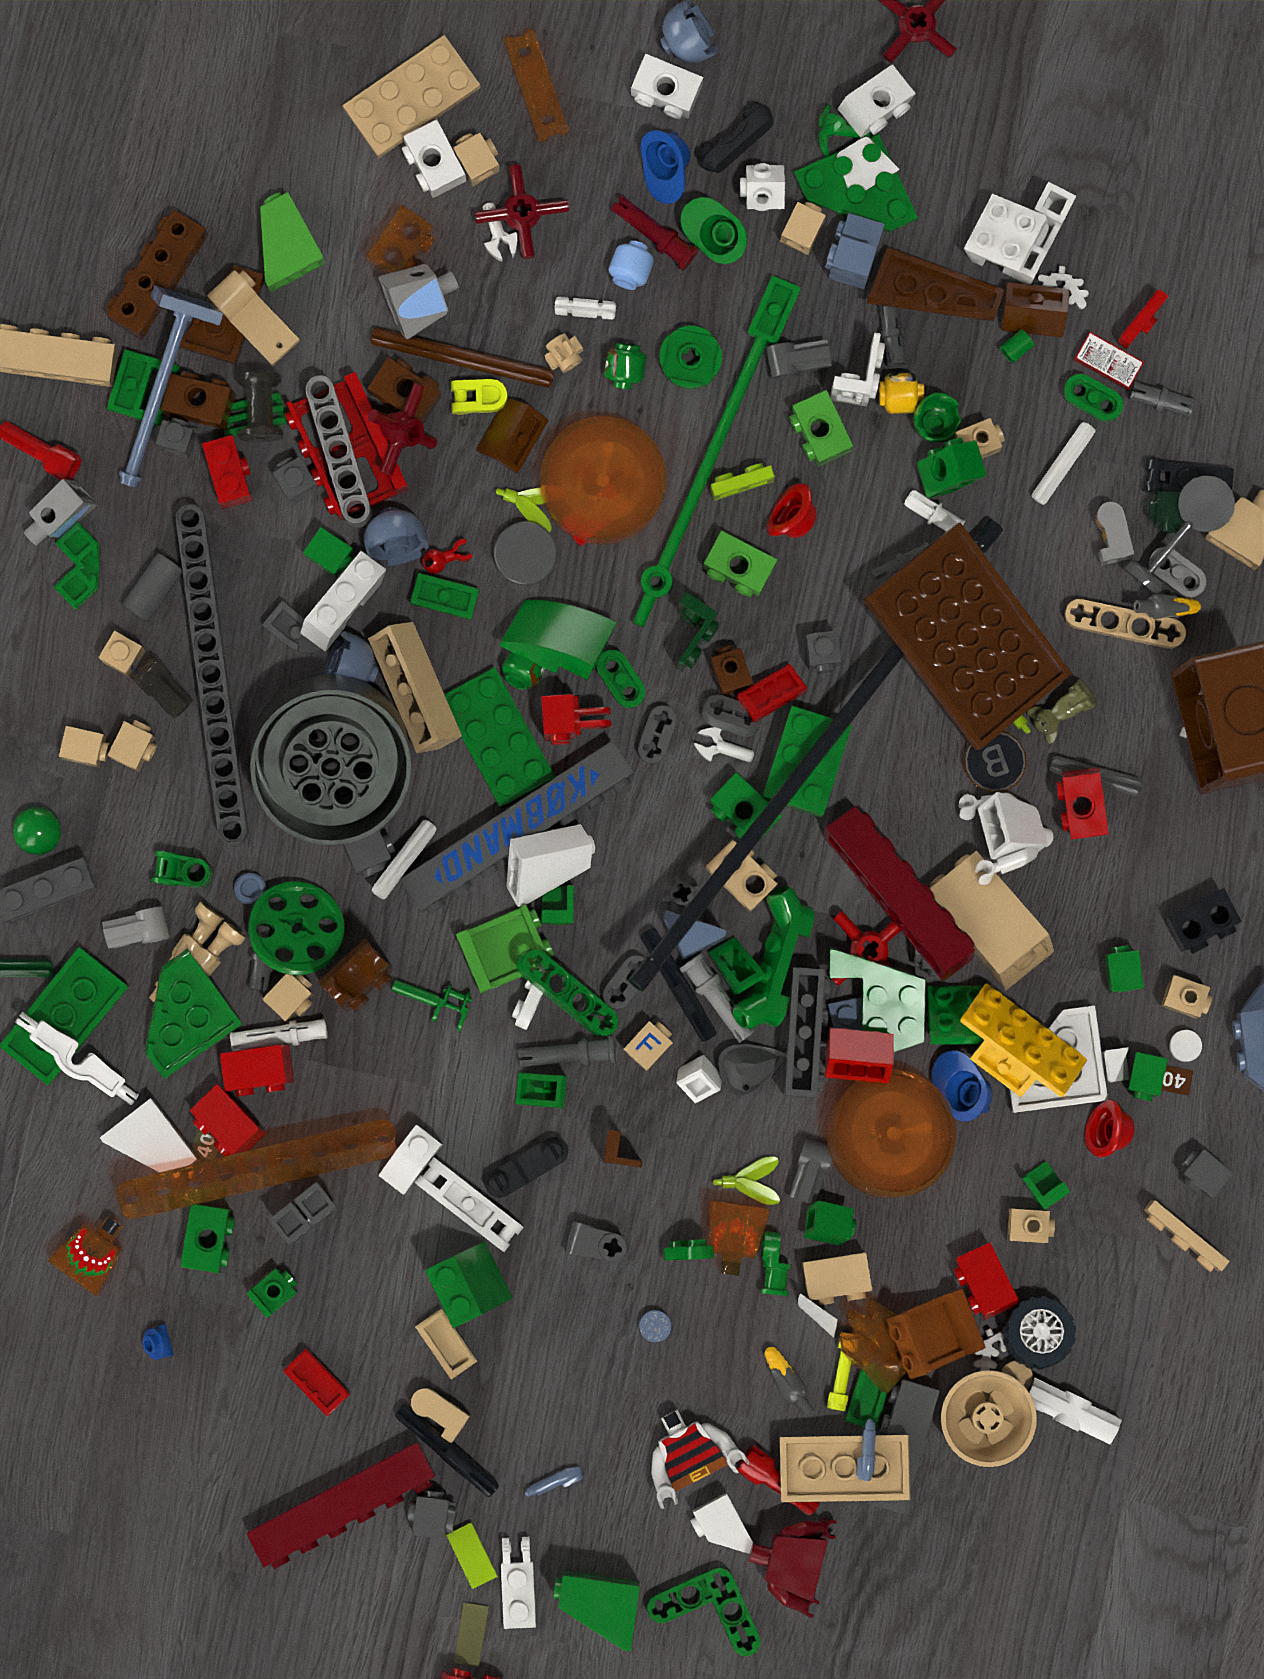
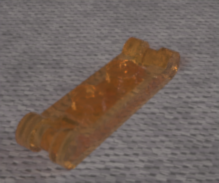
[504,29,569,143]

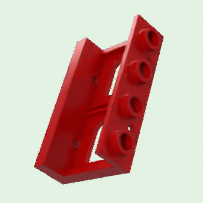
[284,372,409,521]

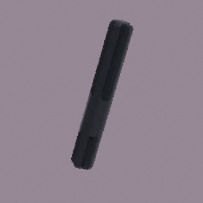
[641,928,717,1042]
[395,1404,499,1497]

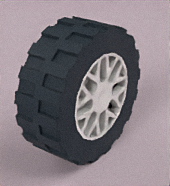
[1002,1296,1076,1370]

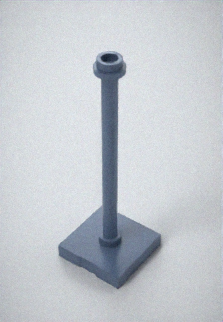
[118,285,223,487]

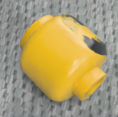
[879,373,924,414]

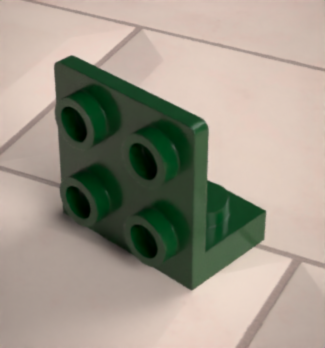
[677,592,720,672]

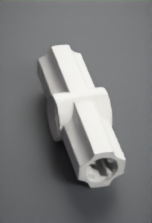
[1027,1377,1122,1444]

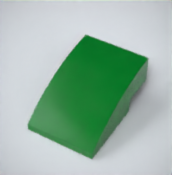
[499,600,617,680]

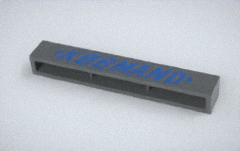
[400,740,633,914]

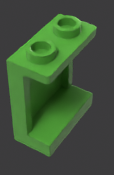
[456,905,554,994]

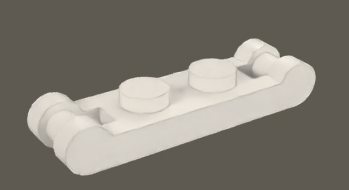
[414,1157,524,1252]

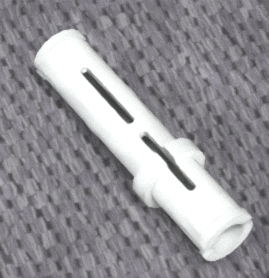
[230,1018,328,1052]

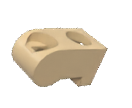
[411,1388,471,1443]

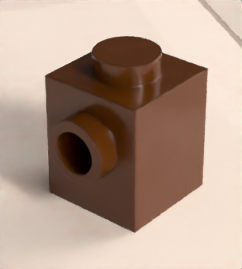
[710,645,753,696]

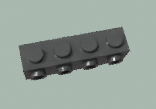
[784,967,830,1098]

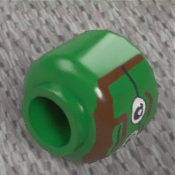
[604,342,647,389]
[502,651,546,690]

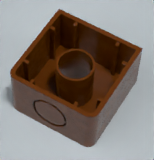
[1170,641,1264,795]

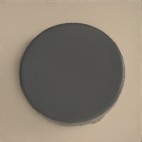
[494,522,557,586]

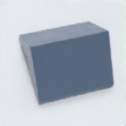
[664,910,727,960]

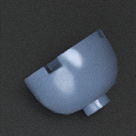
[660,0,718,63]
[364,507,429,566]
[324,631,378,684]

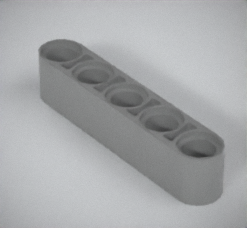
[306,375,372,528]

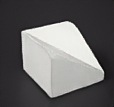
[1102,1048,1129,1083]
[676,1055,722,1103]

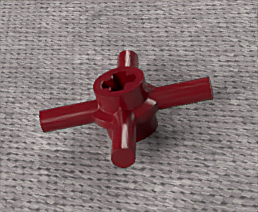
[879,0,957,63]
[474,164,569,259]
[368,383,437,476]

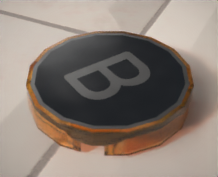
[963,731,1027,794]

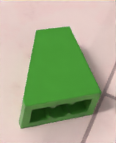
[260,192,325,293]

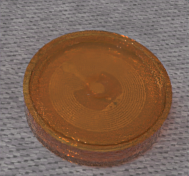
[540,416,666,545]
[826,1069,956,1199]

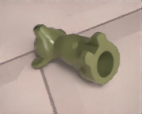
[1027,679,1098,744]

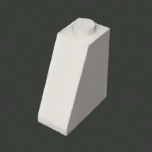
[506,824,595,907]
[100,1098,200,1180]

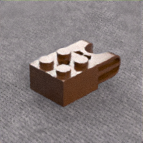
[318,939,394,1013]

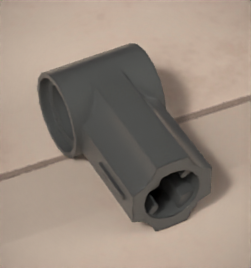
[766,340,832,380]
[789,1137,836,1204]

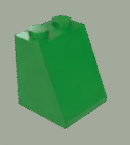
[425,1241,513,1328]
[553,1570,640,1652]

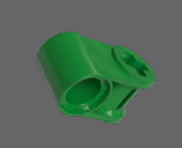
[150,851,214,889]

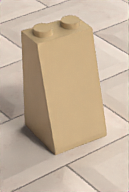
[930,851,1054,991]

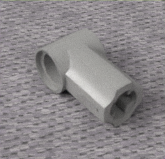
[102,906,170,949]

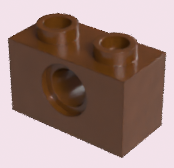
[367,357,442,424]
[161,372,236,430]

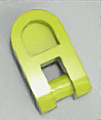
[451,379,508,415]

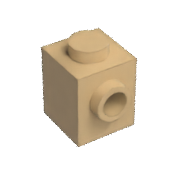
[453,133,500,187]
[953,418,1005,459]
[107,720,157,772]
[262,974,313,1022]
[1160,975,1212,1019]
[1007,1209,1055,1243]

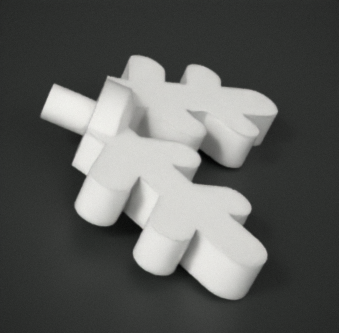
[1034,266,1089,309]
[973,1328,1008,1371]

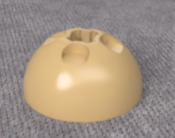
[941,1371,1037,1467]

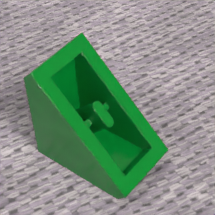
[515,1073,567,1109]

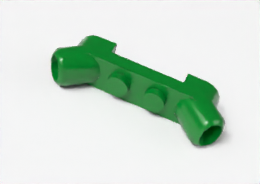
[733,886,815,1030]

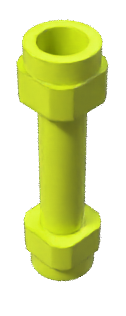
[827,1332,860,1411]

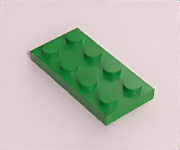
[445,667,556,809]
[0,947,129,1086]

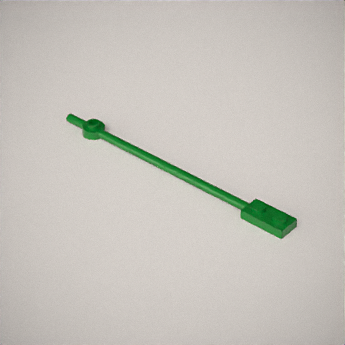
[632,275,801,628]

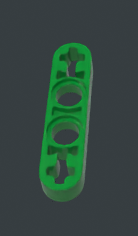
[516,950,619,1036]

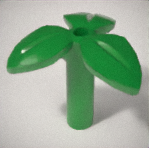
[818,104,870,158]

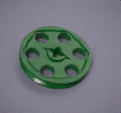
[248,882,345,975]

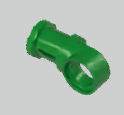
[760,1231,792,1296]

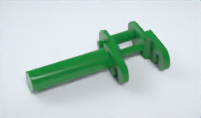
[392,980,472,1032]

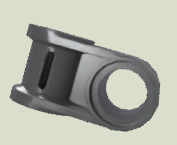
[565,1221,628,1262]

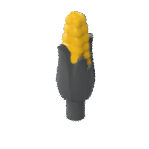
[1133,593,1201,619]
[764,1347,814,1416]

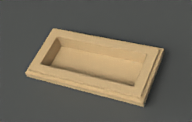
[415,1309,477,1379]

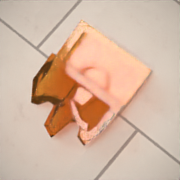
[839,1298,907,1393]

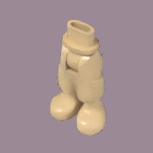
[149,902,246,1002]

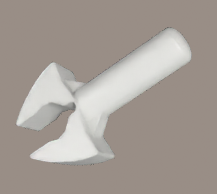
[482,202,518,262]
[694,727,754,762]

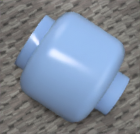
[609,241,654,290]

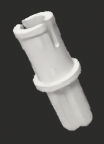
[904,490,965,531]

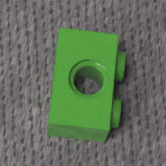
[789,390,853,467]
[703,530,777,598]

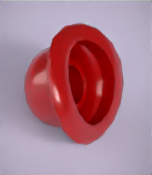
[767,483,817,538]
[1084,1099,1135,1158]

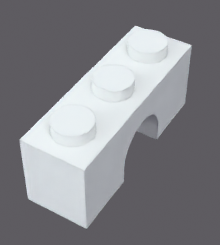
[1002,182,1076,285]
[300,551,386,652]

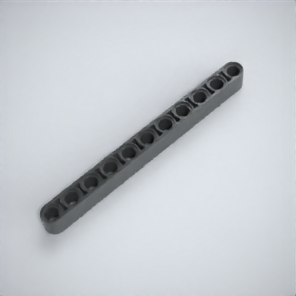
[176,504,249,847]

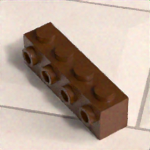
[107,209,208,340]

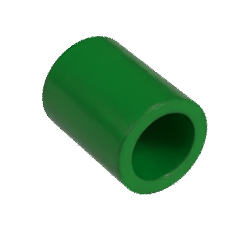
[999,329,1035,364]

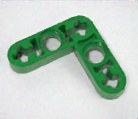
[647,1567,761,1656]

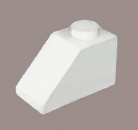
[379,1125,443,1195]
[690,1493,753,1554]

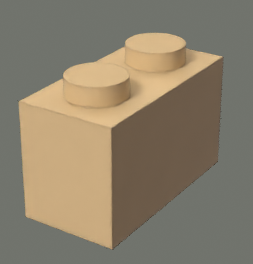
[802,1252,872,1306]

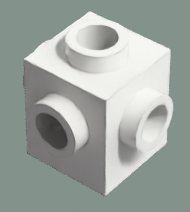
[740,163,785,211]

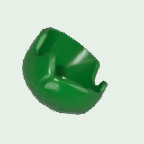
[913,393,962,443]
[13,806,61,855]

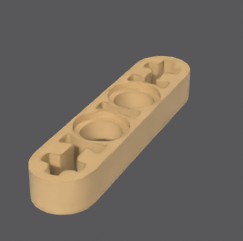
[1064,599,1186,649]

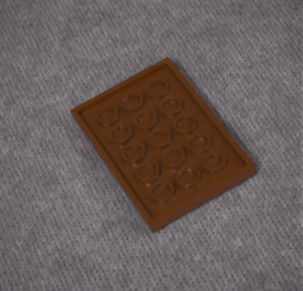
[863,522,1072,751]

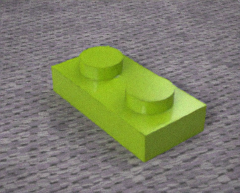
[710,463,775,501]

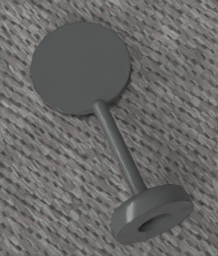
[1124,475,1235,594]

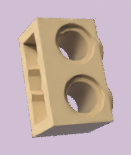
[705,839,778,913]

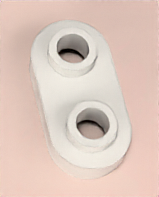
[512,969,547,1030]

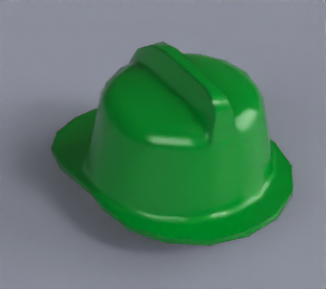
[681,197,748,264]

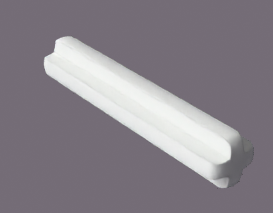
[1032,422,1095,505]
[372,820,437,899]

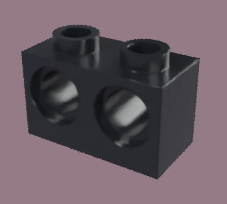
[1164,888,1242,954]

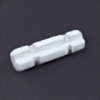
[554,297,616,320]

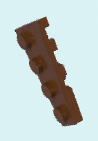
[867,247,1005,321]

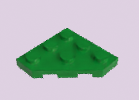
[793,134,918,233]
[144,948,242,1079]

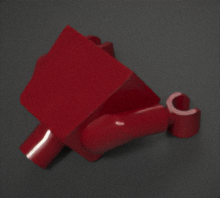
[748,1518,837,1618]

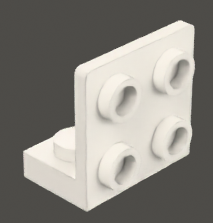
[964,194,1047,273]
[830,333,885,407]

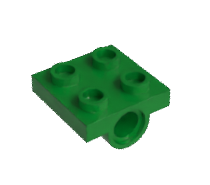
[927,986,984,1045]

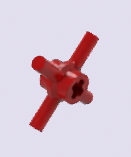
[831,911,901,986]

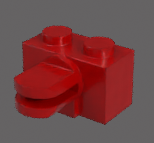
[541,694,612,746]

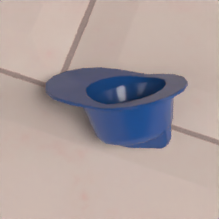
[641,130,690,204]
[931,1051,993,1122]

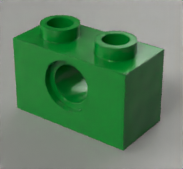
[917,438,987,498]
[709,772,782,846]
[180,1204,235,1273]

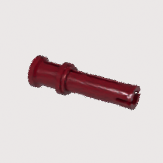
[611,195,699,271]

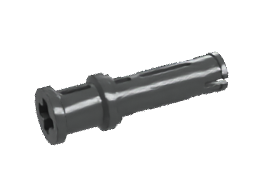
[519,1035,616,1068]

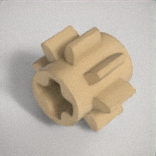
[545,333,583,373]

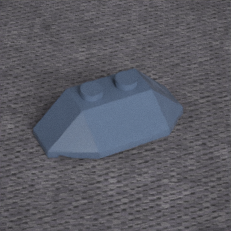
[1232,979,1264,1092]

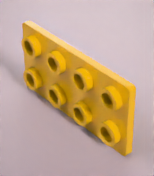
[960,984,1087,1097]

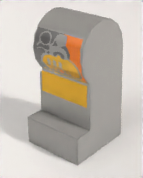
[1095,502,1135,566]

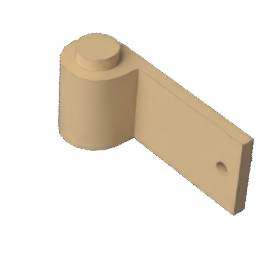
[207,270,300,366]

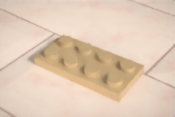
[342,35,481,158]
[780,1435,911,1502]

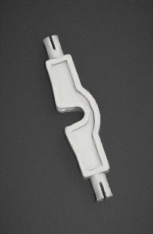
[15,1012,139,1105]

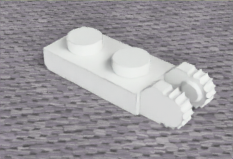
[501,1537,536,1629]

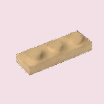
[1144,1200,1230,1272]

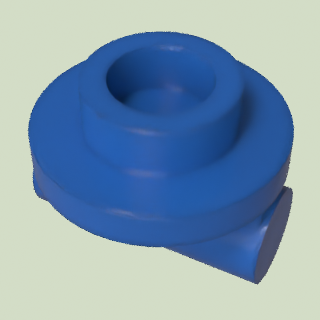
[143,1324,174,1360]

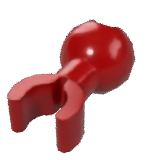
[422,539,472,574]

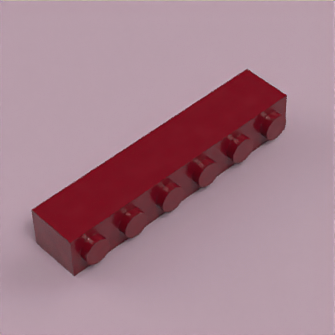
[825,806,975,981]
[246,1441,436,1569]

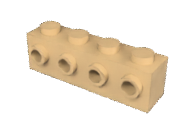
[0,324,118,387]
[368,622,462,753]

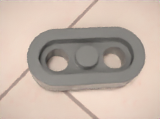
[1148,547,1206,598]

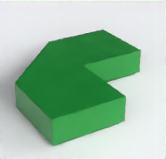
[54,521,100,611]

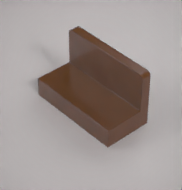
[1001,282,1069,337]
[477,397,549,474]
[604,1130,643,1168]

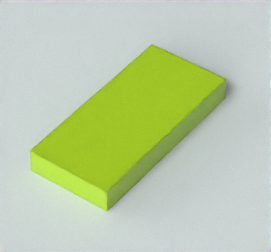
[446,1522,498,1589]

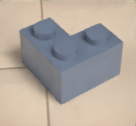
[825,213,884,289]

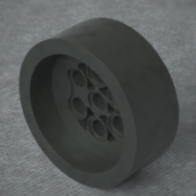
[250,674,411,845]

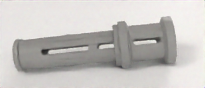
[679,952,755,1043]

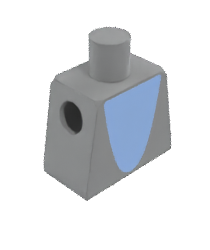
[378,264,459,339]
[24,479,98,546]

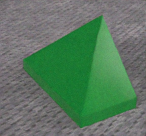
[708,937,766,995]

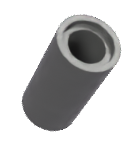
[121,553,183,622]

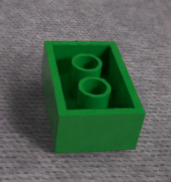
[763,706,852,818]

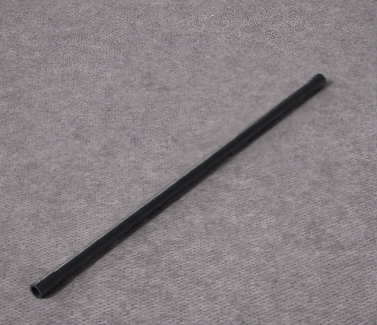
[628,519,1003,992]

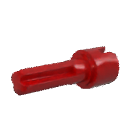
[0,421,82,480]
[736,1444,819,1515]

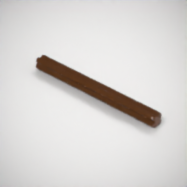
[371,327,554,388]

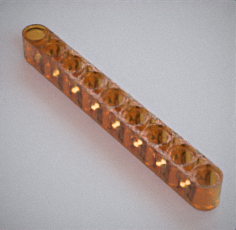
[116,1119,397,1219]

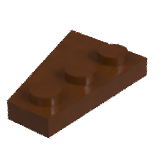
[179,265,265,365]

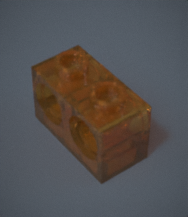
[366,205,435,274]

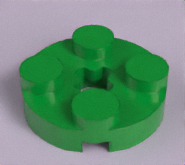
[659,325,722,390]

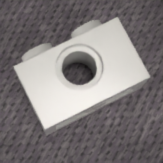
[631,54,703,119]
[838,64,916,138]
[401,119,466,198]

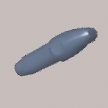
[857,1419,876,1481]
[525,1466,583,1497]

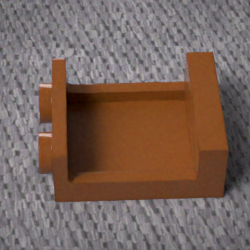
[886,1288,986,1379]

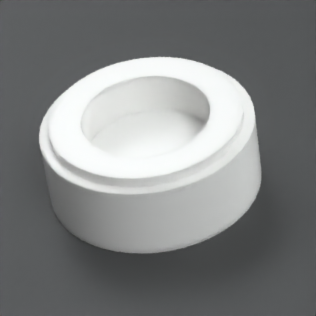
[1169,1030,1202,1062]

